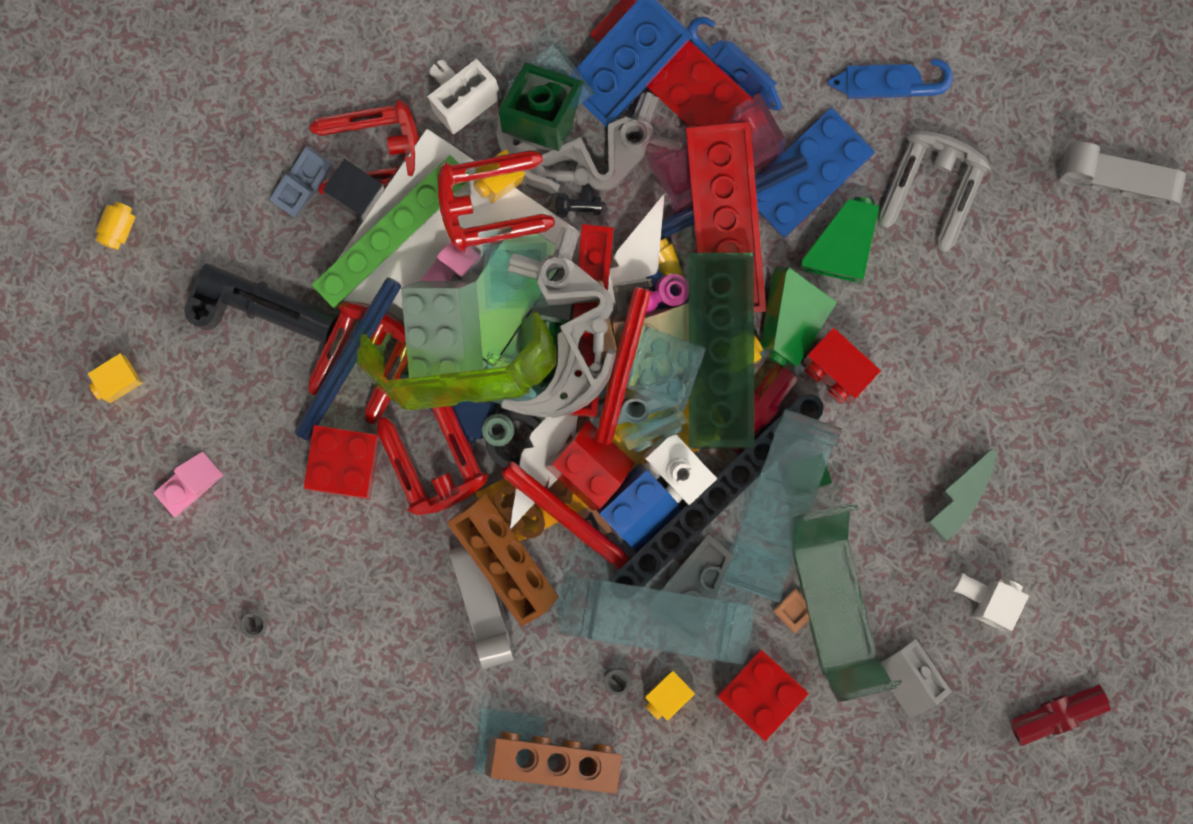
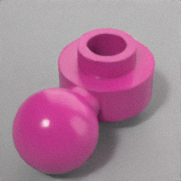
[646,274,689,315]

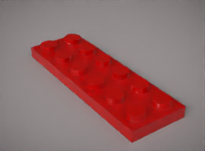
[590,0,770,135]
[686,121,766,318]

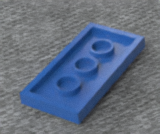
[569,0,693,128]
[756,108,875,239]

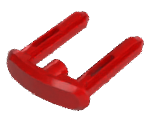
[309,99,420,195]
[438,150,555,253]
[308,301,408,424]
[377,392,488,515]

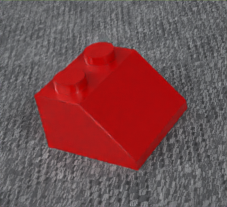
[545,420,635,511]

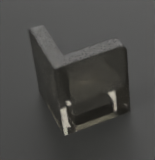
[613,277,658,318]

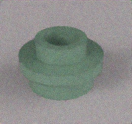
[482,414,514,446]

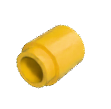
[95,201,136,251]

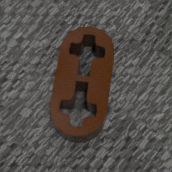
[494,486,545,539]

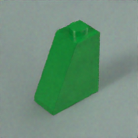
[799,197,880,284]
[761,266,837,367]

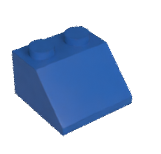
[597,463,683,552]

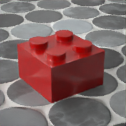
[802,327,881,405]
[303,425,380,500]
[716,649,809,742]

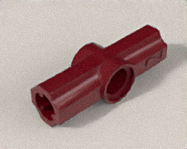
[720,363,798,455]
[1009,684,1111,746]

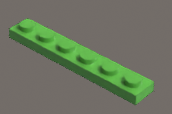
[312,155,470,309]

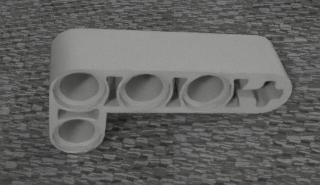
[1059,141,1186,206]
[449,546,516,670]

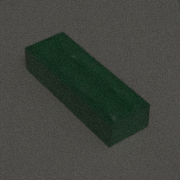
[689,253,754,449]

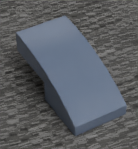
[269,146,334,218]

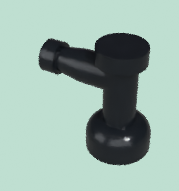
[556,183,601,218]

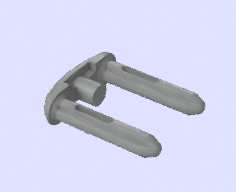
[879,131,991,252]

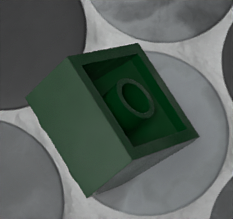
[498,62,583,151]

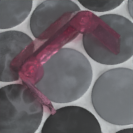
[646,93,785,214]

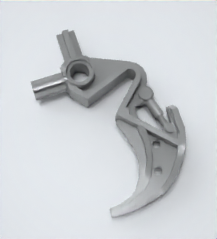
[496,85,683,194]
[501,227,616,418]

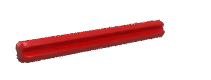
[595,287,651,445]
[502,462,629,569]

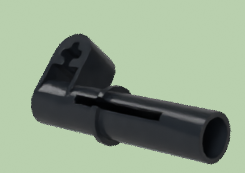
[184,263,338,344]

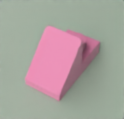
[420,242,481,281]
[153,452,224,517]

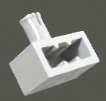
[427,59,502,135]
[642,430,717,505]
[953,573,1029,631]

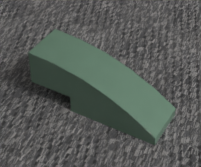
[926,449,997,542]

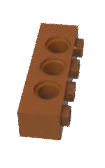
[447,493,559,627]
[484,731,622,794]

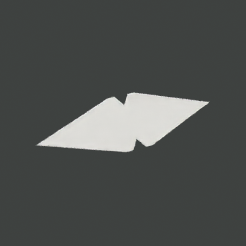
[608,193,665,334]
[510,397,578,529]

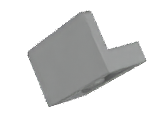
[875,639,952,719]

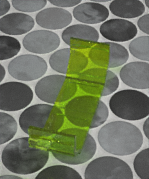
[357,312,556,410]

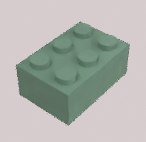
[401,281,484,385]

